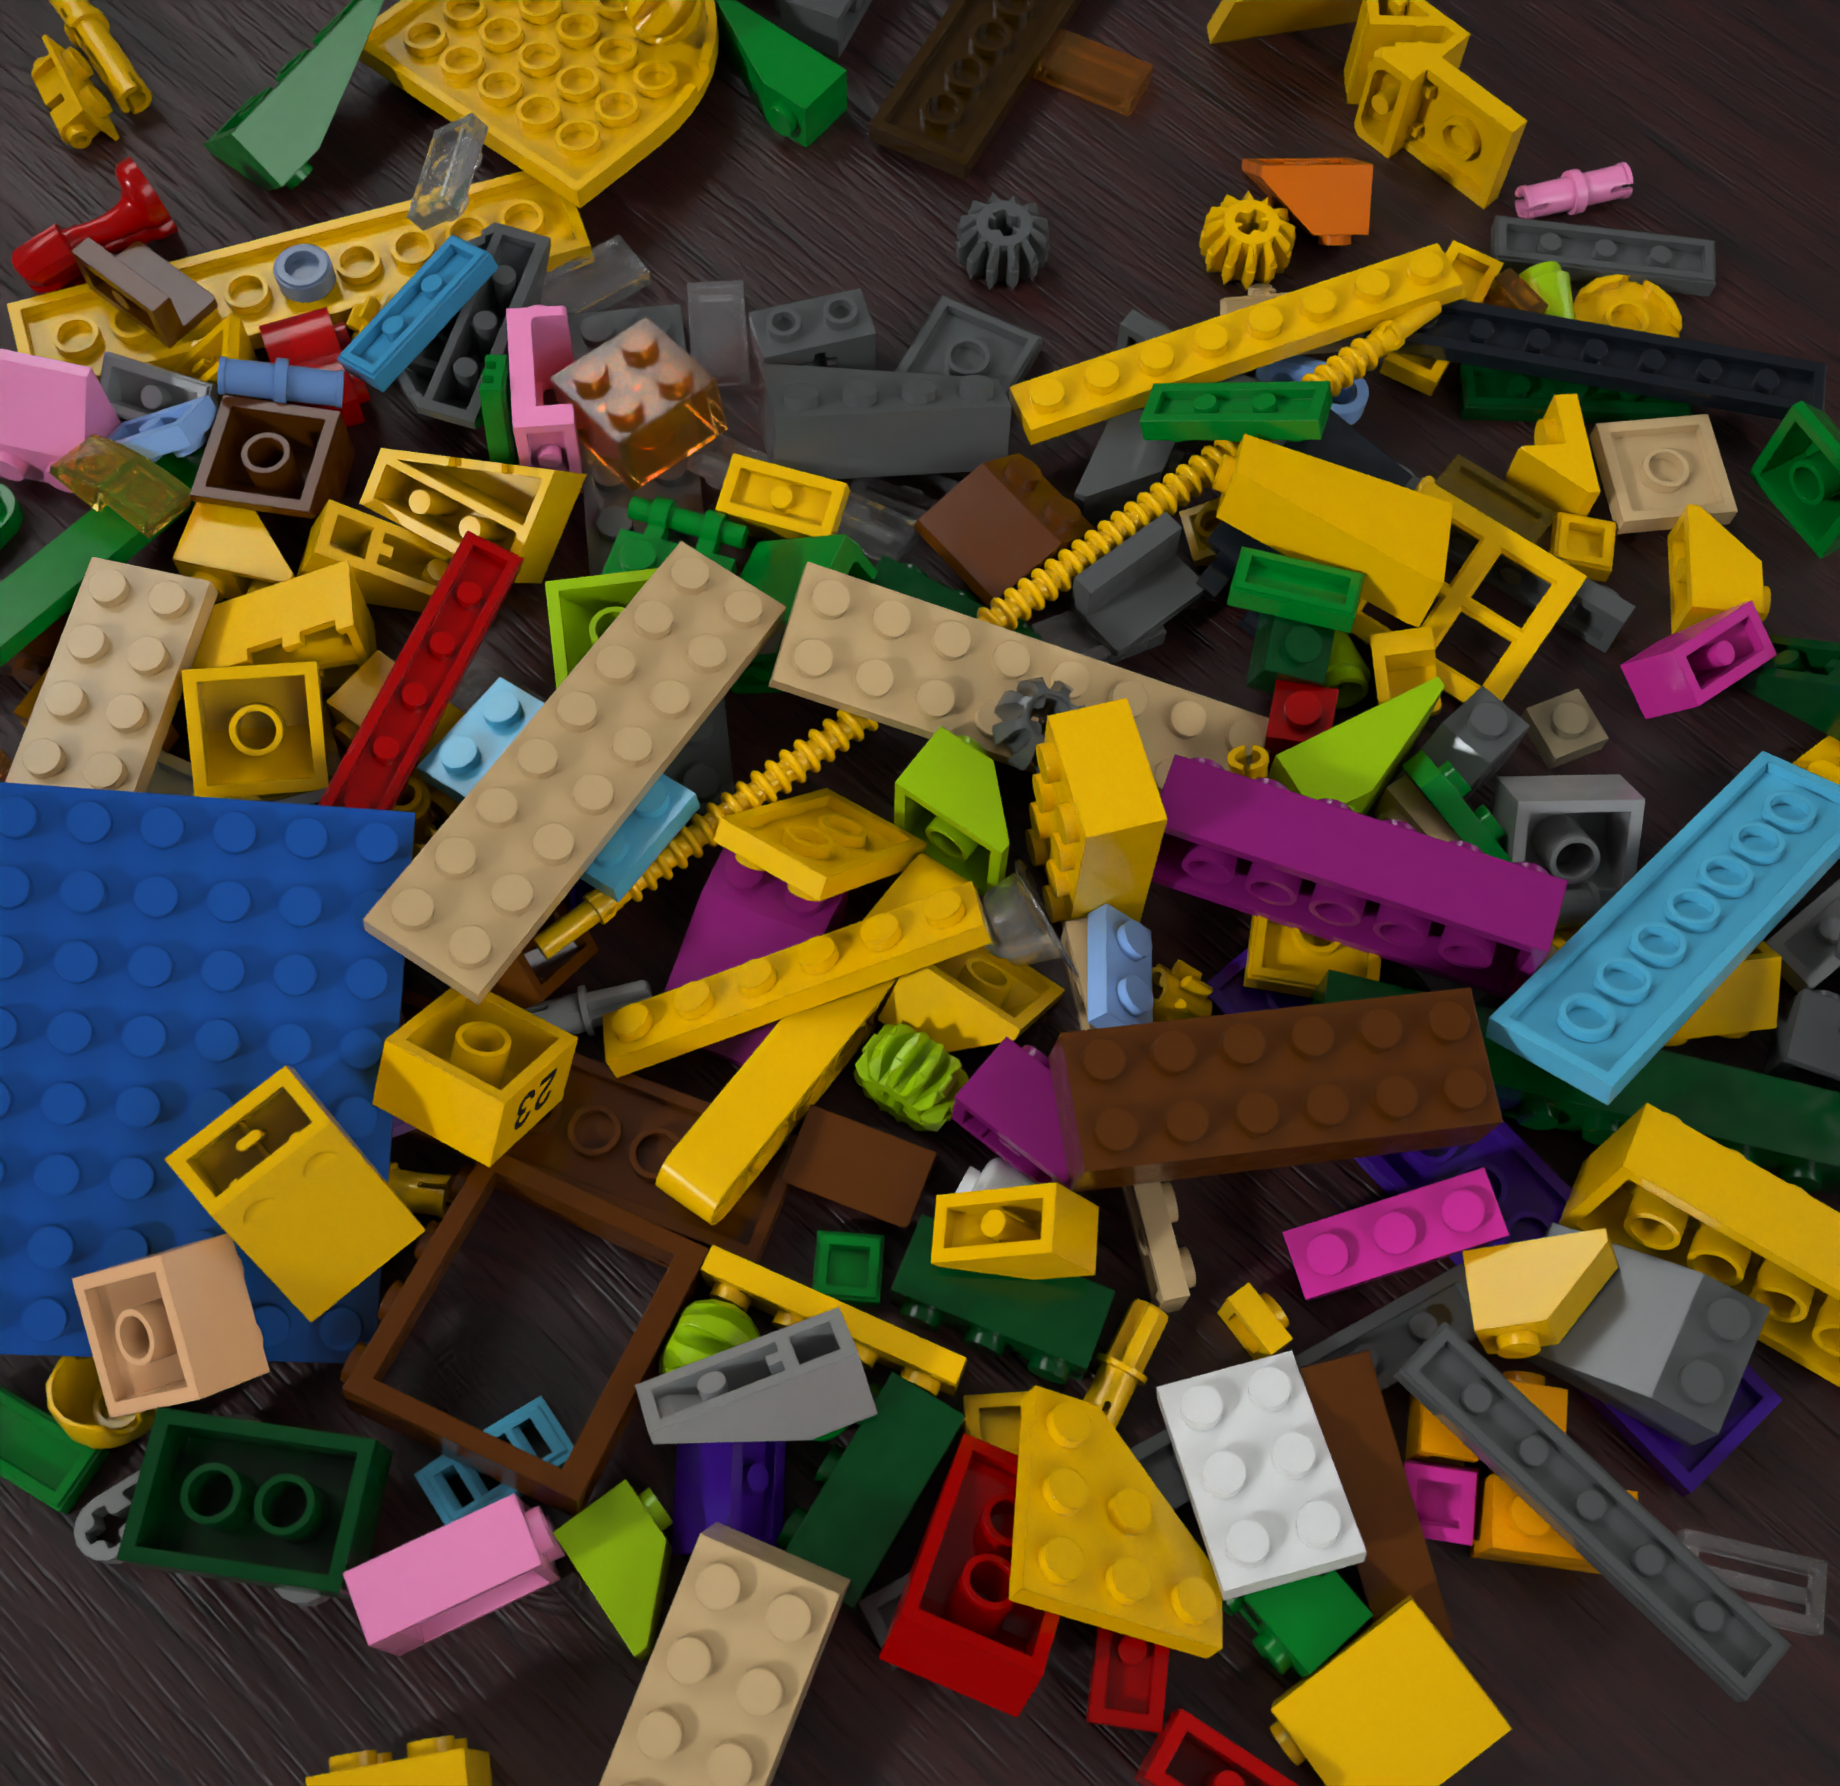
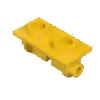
[31,34,120,149]

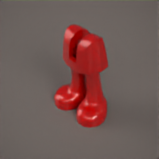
[12,156,178,295]

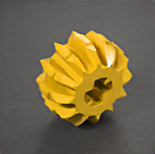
[1199,190,1296,290]

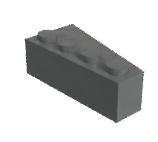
[758,363,1012,479]

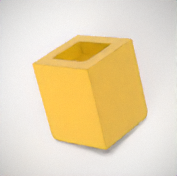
[1370,626,1442,716]

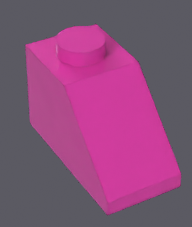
[1620,600,1777,719]

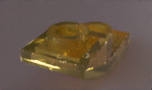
[49,434,192,539]

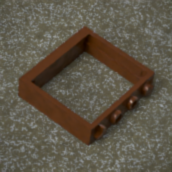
[340,1154,709,1517]

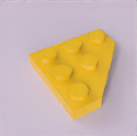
[1009,1385,1222,1659]

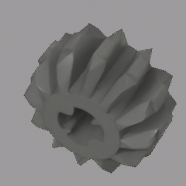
[956,192,1050,291]

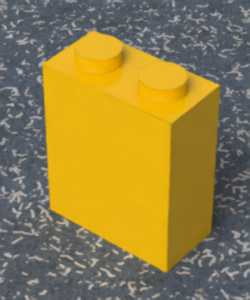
[1270,1595,1512,1786]

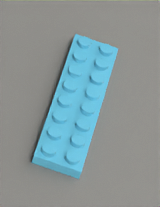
[1485,751,1840,1106]

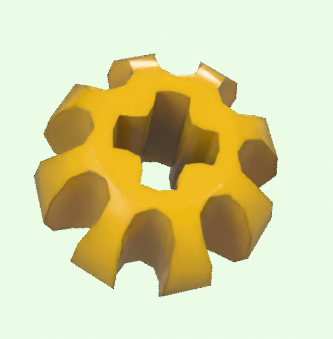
[622,0,705,45]

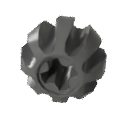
[992,677,1086,773]

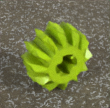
[853,1023,969,1132]

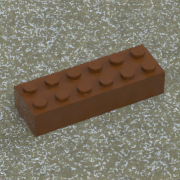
[1048,987,1503,1192]

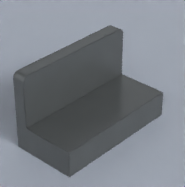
[1069,512,1205,656]

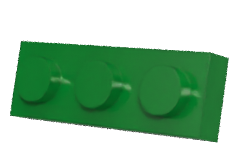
[1139,381,1333,442]

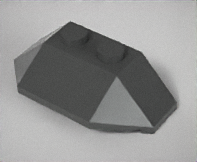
[395,222,551,429]

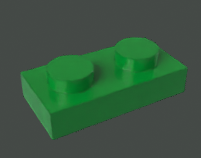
[1402,750,1512,862]

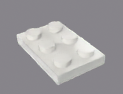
[1157,1350,1366,1601]

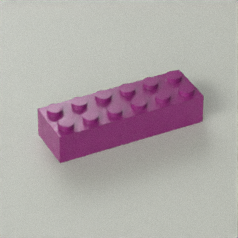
[1151,754,1568,999]

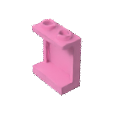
[506,305,583,493]

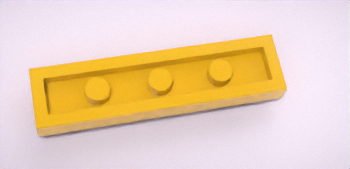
[700,1244,967,1398]

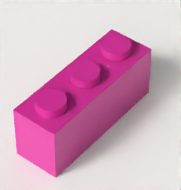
[1283,1168,1509,1301]

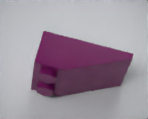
[664,847,848,1067]

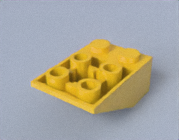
[164,1065,426,1322]

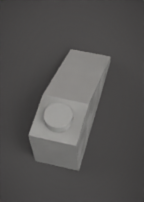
[635,1307,878,1444]

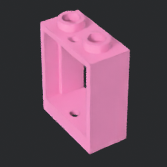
[343,1493,566,1656]

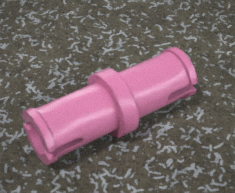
[1515,162,1633,219]

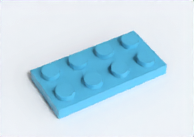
[417,677,700,903]

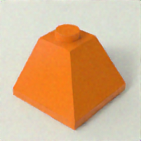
[1242,158,1373,245]

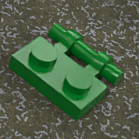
[601,495,749,575]

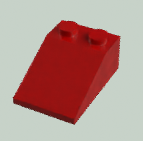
[879,1433,1060,1718]

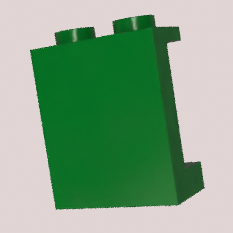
[730,534,878,694]

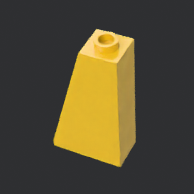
[1212,433,1453,627]

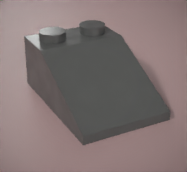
[1523,1222,1770,1448]

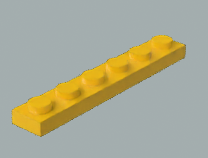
[602,881,992,1078]

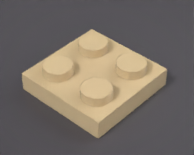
[1589,414,1738,534]

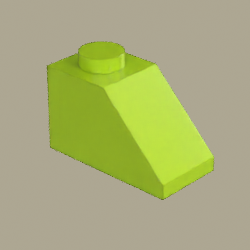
[553,1479,673,1661]

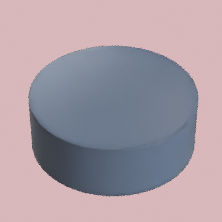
[273,244,336,303]

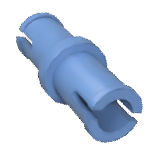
[218,356,344,409]

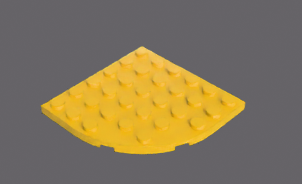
[358,0,719,209]

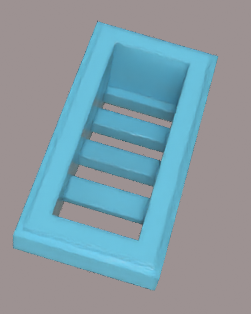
[414,1396,574,1525]

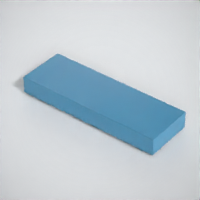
[337,234,499,392]

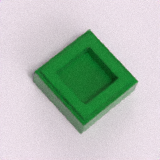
[812,1230,885,1308]

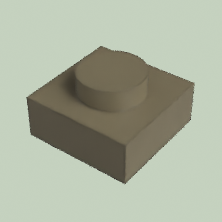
[1521,688,1609,770]

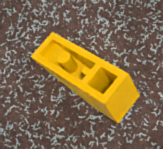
[297,499,454,612]

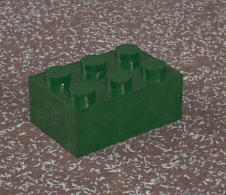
[116,1407,393,1600]

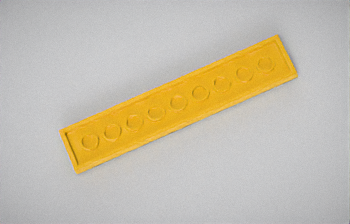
[7,171,593,381]

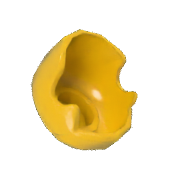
[45,1356,165,1449]

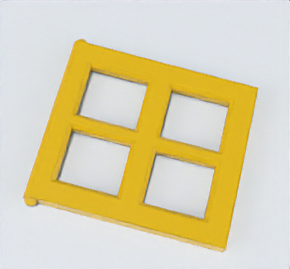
[1350,476,1587,704]

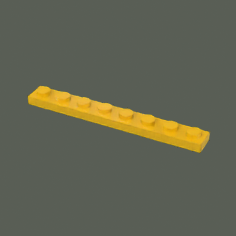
[1009,243,1464,445]

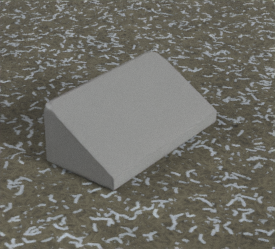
[99,352,219,442]

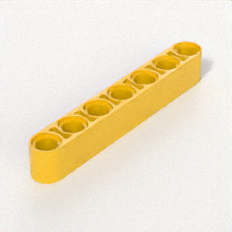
[655,853,978,1226]

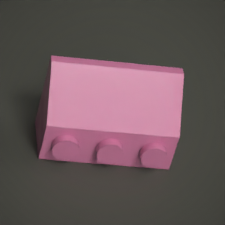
[0,348,121,495]

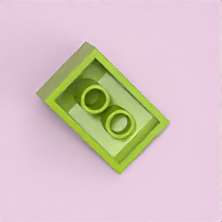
[1269,677,1445,815]

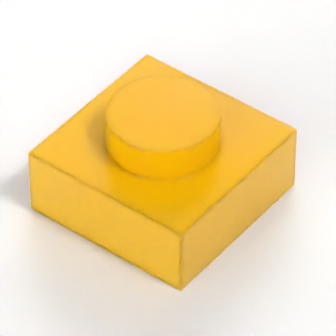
[1217,1282,1293,1360]

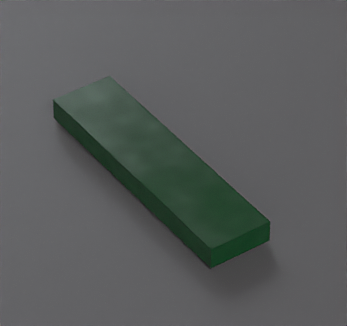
[1456,363,1692,424]

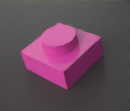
[1404,1459,1480,1546]

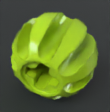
[659,1299,759,1375]

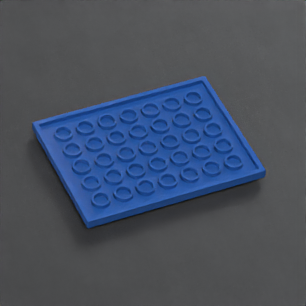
[0,782,416,1363]

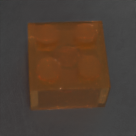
[550,317,728,492]

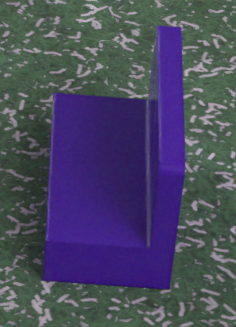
[672,1441,786,1556]

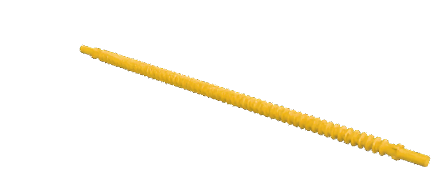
[533,301,1442,960]

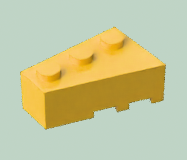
[359,448,587,583]
[183,560,377,694]

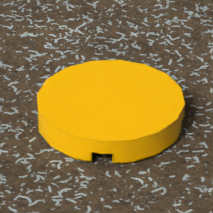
[1573,274,1682,338]

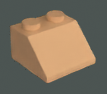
[72,1233,270,1418]

